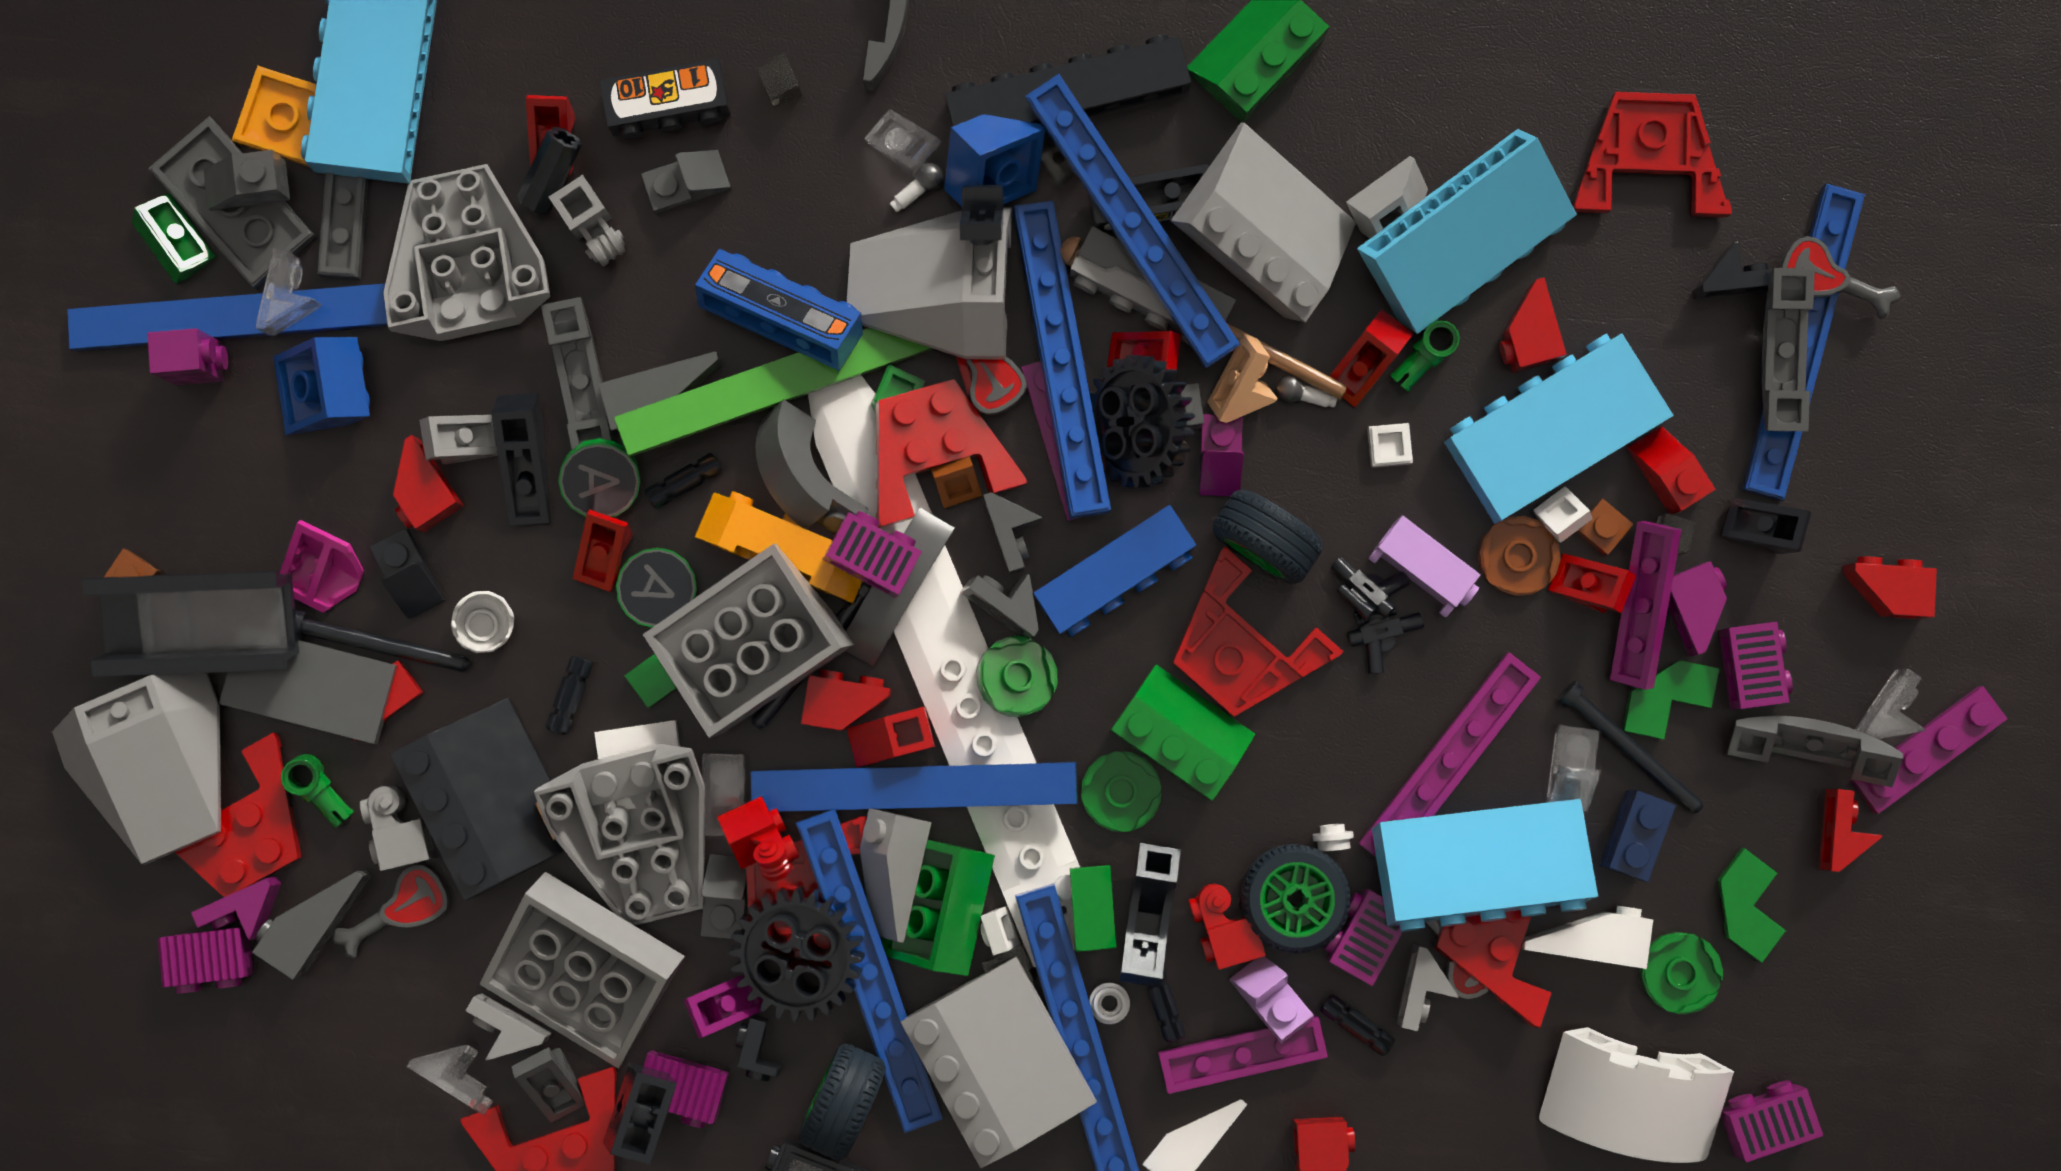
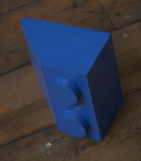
[944,114,1045,207]
[273,337,370,435]

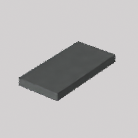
[148,116,317,289]
[219,625,398,744]

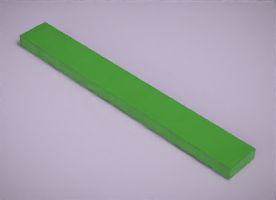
[614,328,933,458]

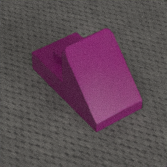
[1199,414,1244,497]
[191,877,281,940]
[683,974,763,1039]

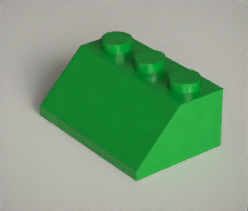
[1187,0,1330,123]
[1110,665,1255,801]
[881,839,995,976]

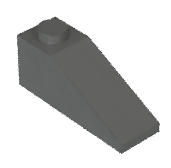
[598,351,722,435]
[252,870,373,980]

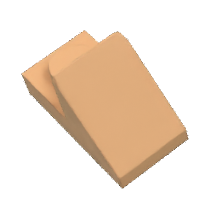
[1207,334,1277,423]

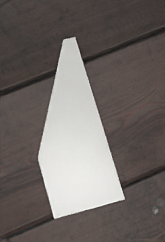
[1142,1100,1247,1171]

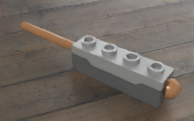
[1060,226,1347,400]

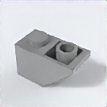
[1346,156,1428,239]

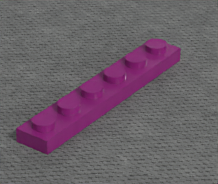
[1358,652,1541,858]

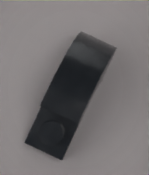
[1119,843,1181,988]

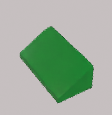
[132,193,215,284]
[1069,865,1116,952]

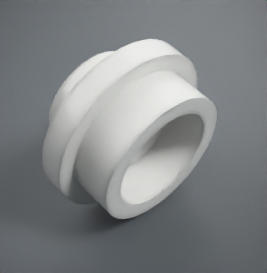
[1312,824,1354,851]
[1089,982,1130,1024]

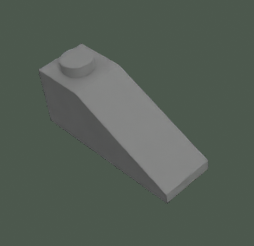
[860,808,931,943]

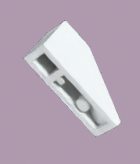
[1521,905,1653,969]

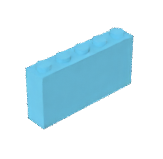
[301,0,437,184]
[1357,129,1577,334]
[1444,333,1674,524]
[1372,799,1598,932]

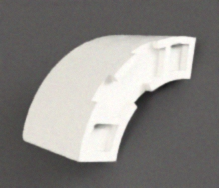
[1539,1027,1734,1163]

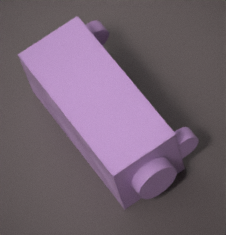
[1368,515,1480,618]

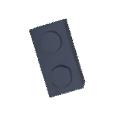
[1599,790,1676,882]

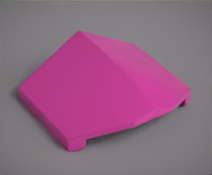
[279,520,364,613]

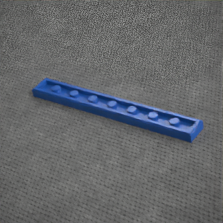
[1025,74,1241,369]
[1742,184,1865,501]
[1012,201,1111,519]
[67,284,388,351]
[751,762,1077,811]
[796,809,943,1133]
[1015,883,1139,1171]

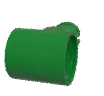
[1390,321,1460,393]
[281,754,354,829]

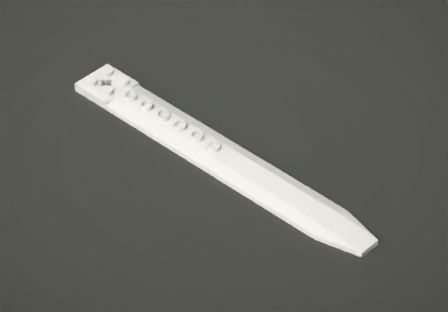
[808,375,1080,967]

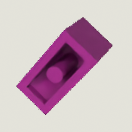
[1668,561,1727,657]

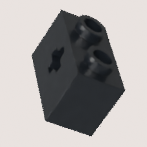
[603,1063,677,1165]

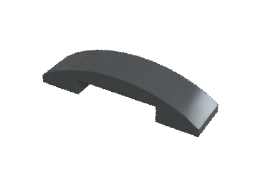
[863,0,909,91]
[1762,268,1815,432]
[541,297,614,450]
[846,507,955,667]
[1727,716,1903,787]

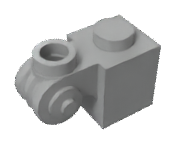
[549,175,626,267]
[360,786,438,871]

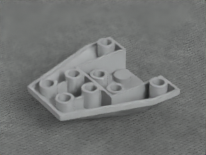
[383,164,550,341]
[847,207,1012,359]
[52,673,221,865]
[534,743,705,926]

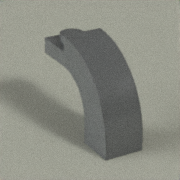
[755,399,868,534]

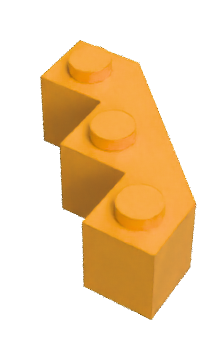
[695,491,863,603]

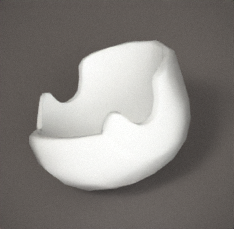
[451,591,514,653]

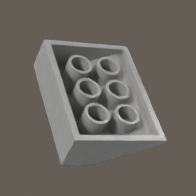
[1171,123,1356,322]
[643,543,854,738]
[480,872,685,1069]
[901,956,1097,1168]

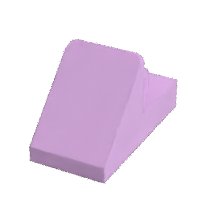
[1230,956,1314,1044]

